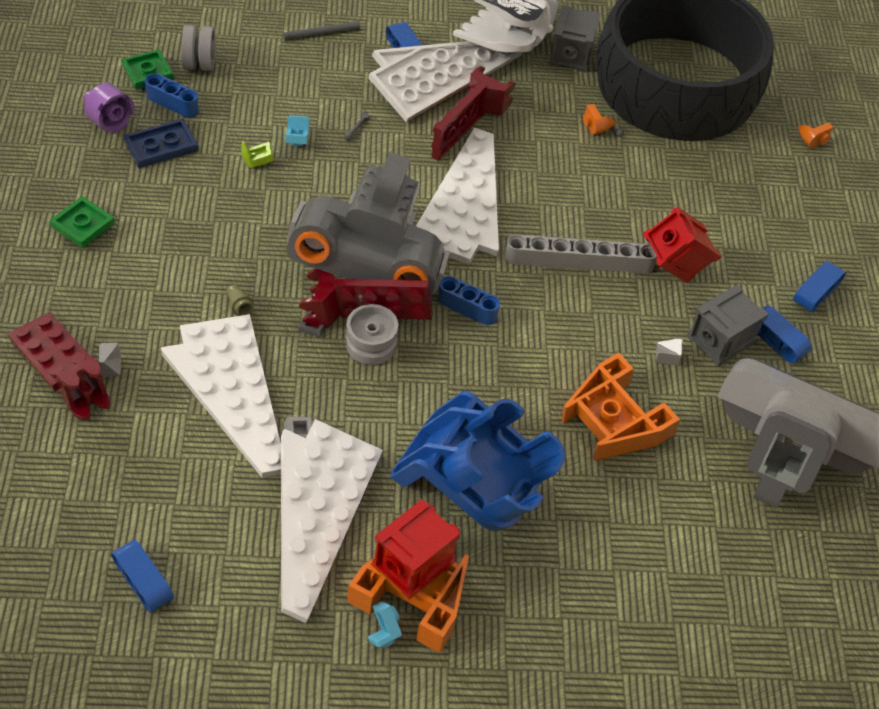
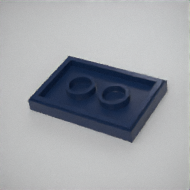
[123,119,199,168]

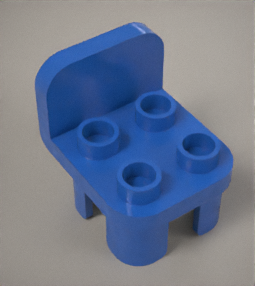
[390,391,565,531]

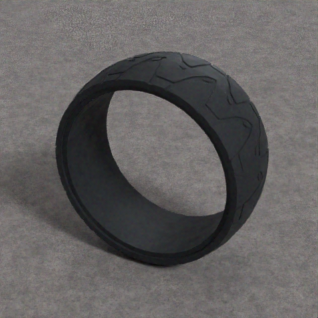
[597,0,774,141]

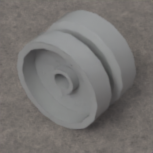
[181,25,216,72]
[346,304,398,365]

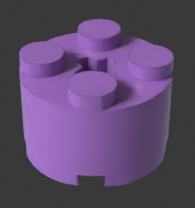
[84,82,135,133]

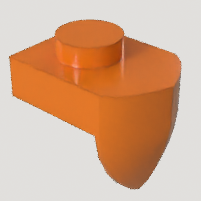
[583,104,616,135]
[798,122,833,149]

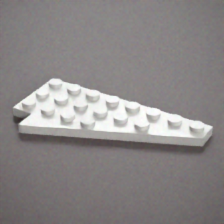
[368,41,523,122]
[416,128,499,265]
[161,314,281,478]
[281,419,383,623]

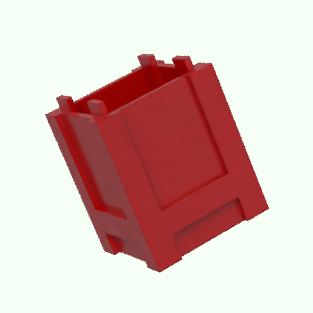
[643,206,722,283]
[372,499,461,600]

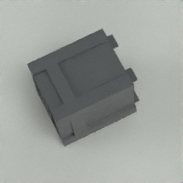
[549,5,600,72]
[687,284,769,366]

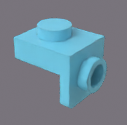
[286,115,309,146]
[368,601,402,647]

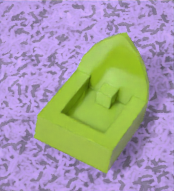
[241,141,274,168]

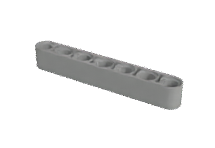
[505,235,657,273]

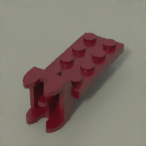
[431,66,516,161]
[299,269,433,328]
[7,312,111,420]

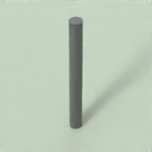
[283,21,360,40]

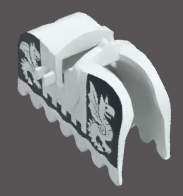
[453,0,560,52]

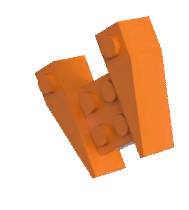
[561,353,680,461]
[347,554,469,653]

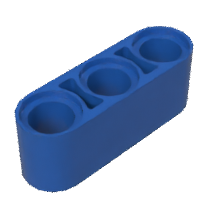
[386,22,422,48]
[145,74,199,117]
[792,260,846,313]
[438,276,500,325]
[758,306,812,363]
[111,539,174,613]

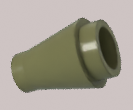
[226,285,254,316]

